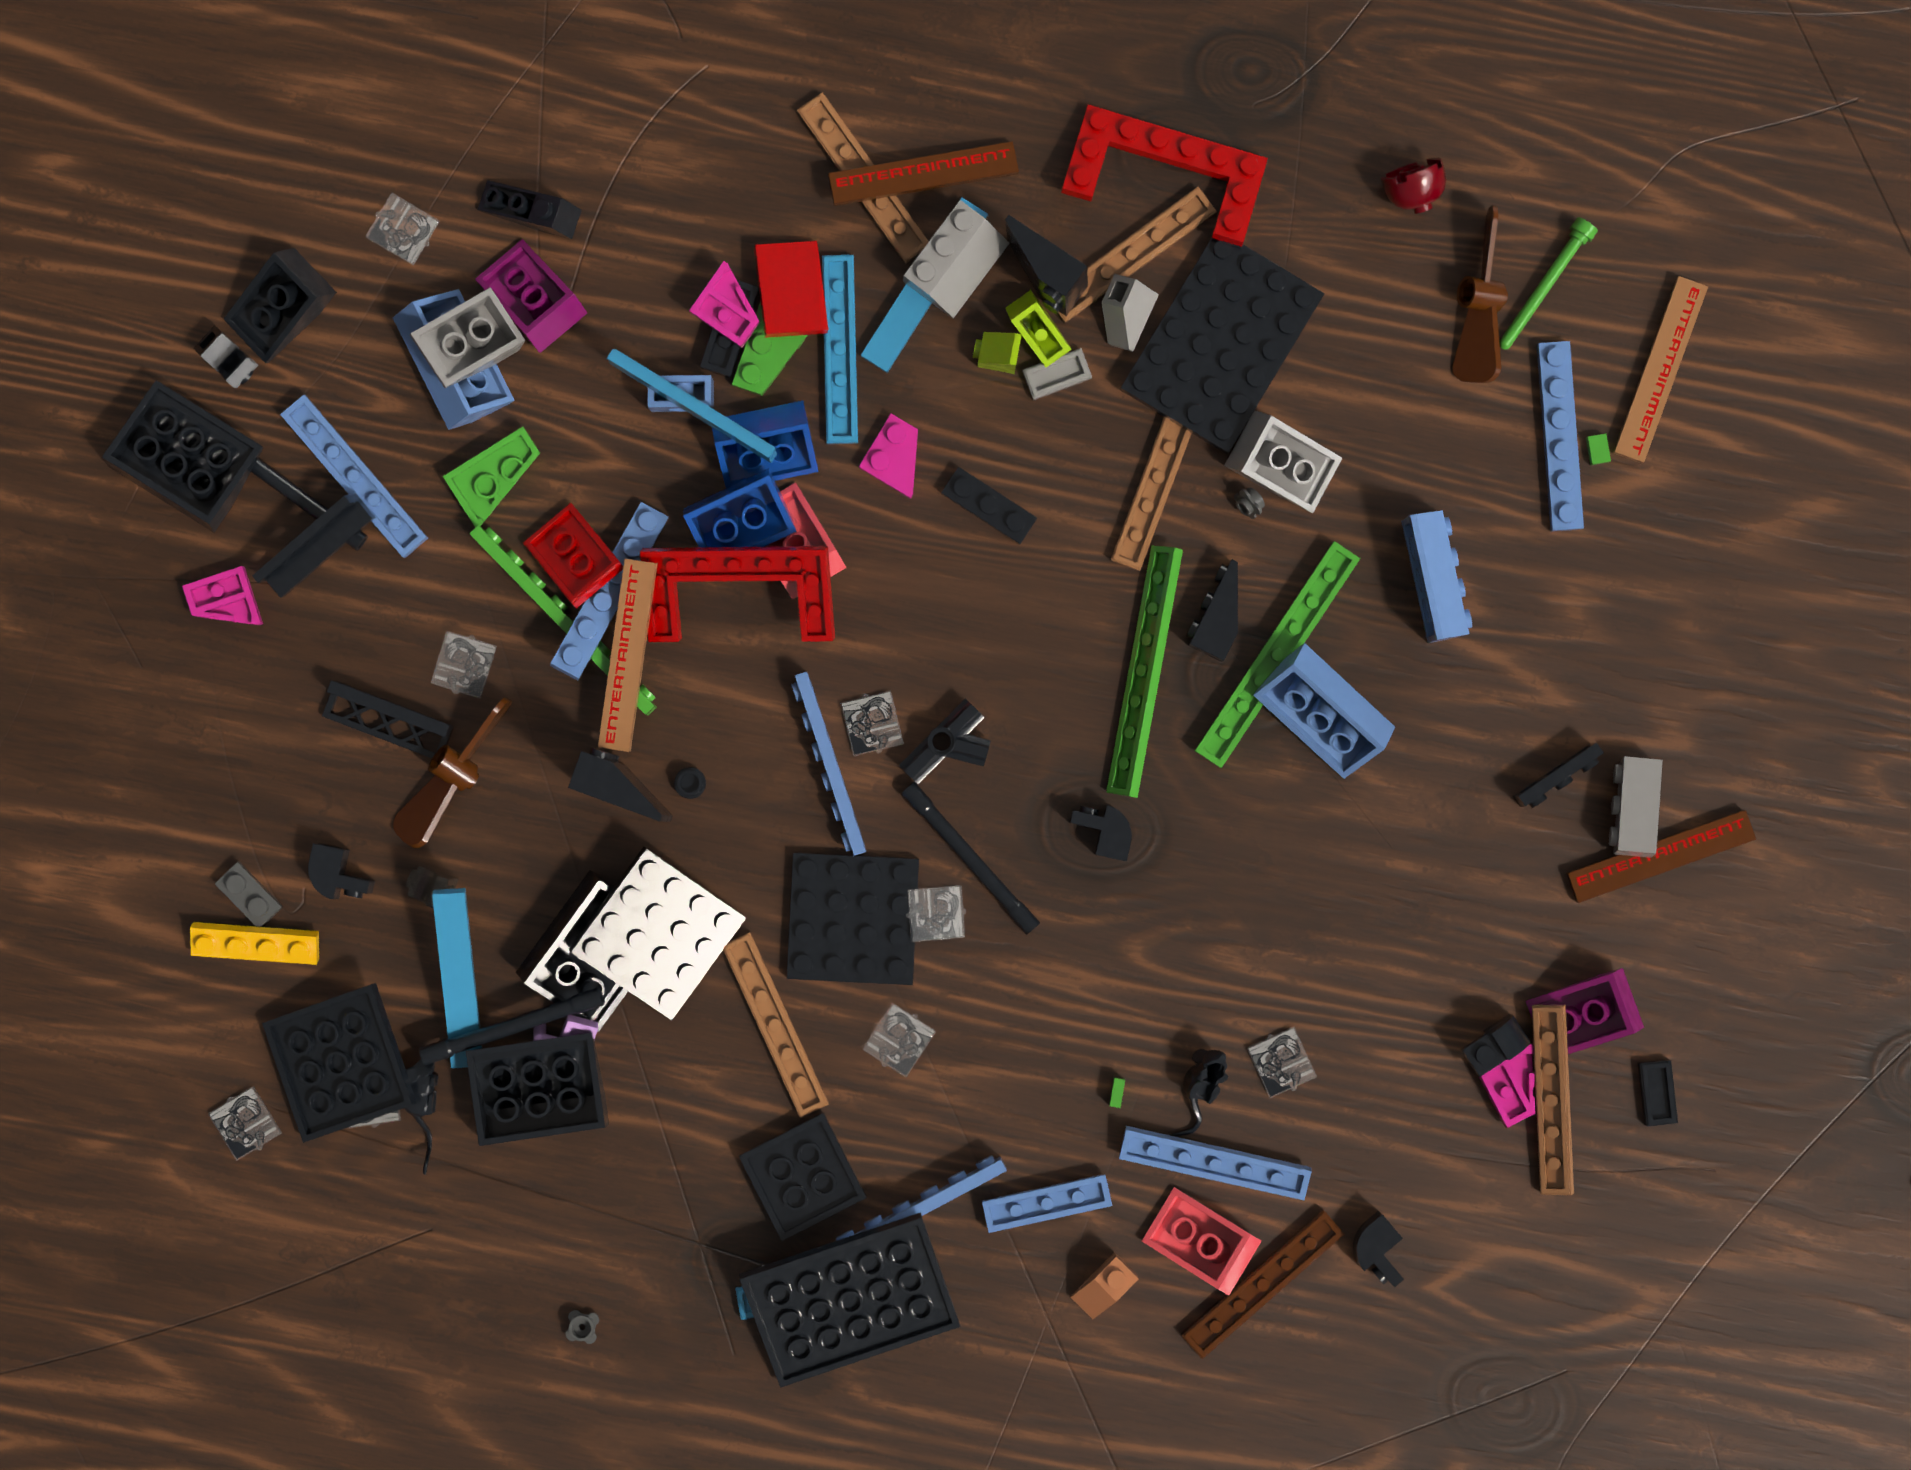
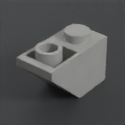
[1102,274,1159,352]

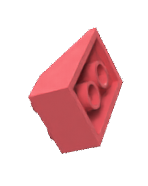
[765,482,846,600]
[1142,1187,1261,1295]

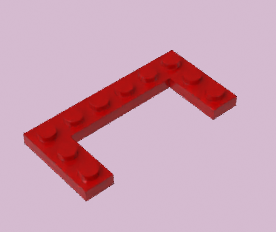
[1061,104,1268,247]
[640,546,835,642]

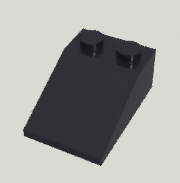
[1005,215,1088,316]
[224,248,337,364]

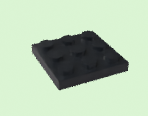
[739,1112,867,1241]

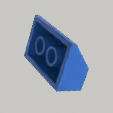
[712,400,819,488]
[683,468,797,547]

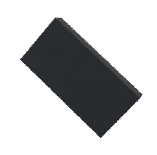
[1638,1060,1678,1127]

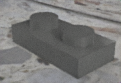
[215,862,283,927]

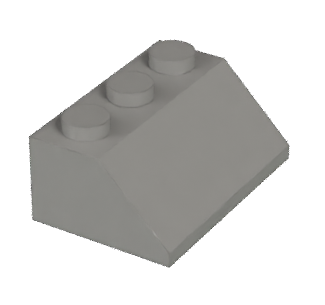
[903,200,1009,319]

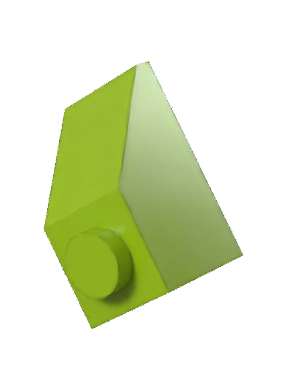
[1005,290,1072,368]
[973,332,1022,374]

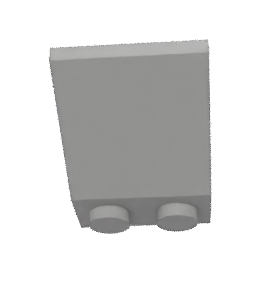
[410,287,525,388]
[1224,410,1342,513]

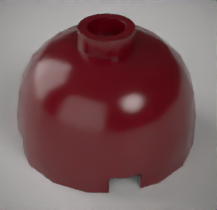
[1381,157,1446,214]

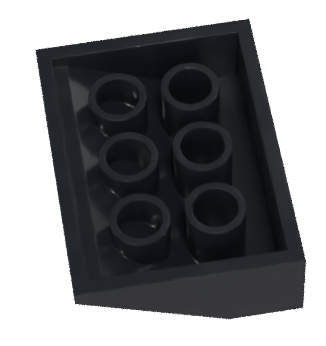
[102,380,263,533]
[568,748,673,821]
[516,870,628,1032]
[466,1032,609,1146]

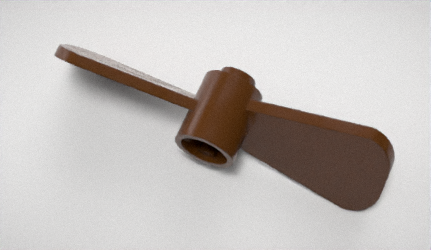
[1452,205,1508,383]
[393,698,513,848]

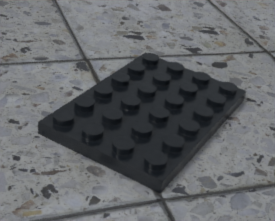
[1120,238,1325,454]
[739,1212,961,1388]

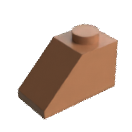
[1070,1252,1139,1319]

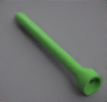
[1499,217,1598,350]

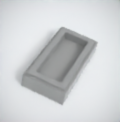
[1022,348,1092,401]

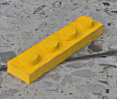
[190,922,319,965]

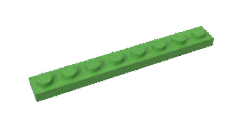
[469,525,657,716]
[1195,541,1361,768]
[1106,545,1183,798]

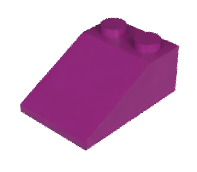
[475,239,587,353]
[1526,968,1644,1054]

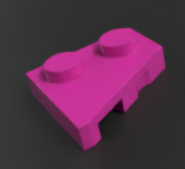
[689,261,760,348]
[859,413,918,499]
[182,566,263,625]
[1479,1043,1535,1128]

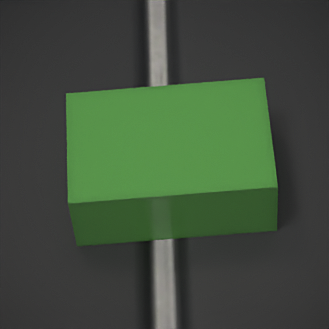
[1586,434,1611,466]
[1109,1077,1125,1108]

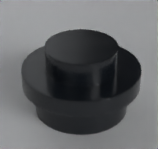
[674,767,706,799]

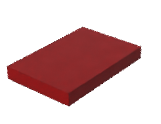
[754,241,829,338]
[523,503,623,609]

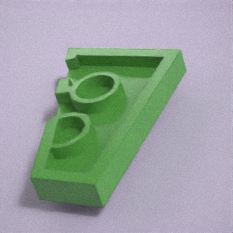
[732,302,808,396]
[443,426,540,528]

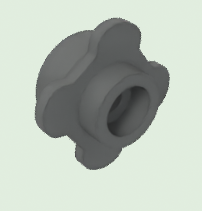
[1234,487,1265,519]
[566,1310,600,1344]

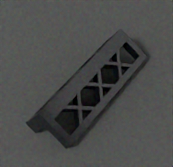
[252,493,376,598]
[322,680,454,758]

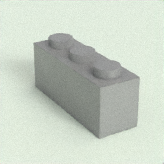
[1609,756,1663,858]

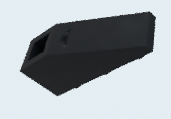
[477,180,582,239]
[1186,559,1238,662]

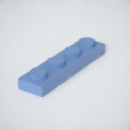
[982,1174,1112,1233]

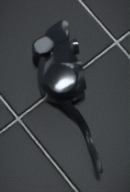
[1170,1049,1229,1137]
[405,1059,439,1175]

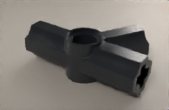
[899,698,991,785]

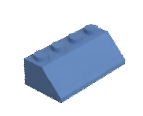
[393,289,515,430]
[1401,510,1472,643]
[1253,643,1395,779]

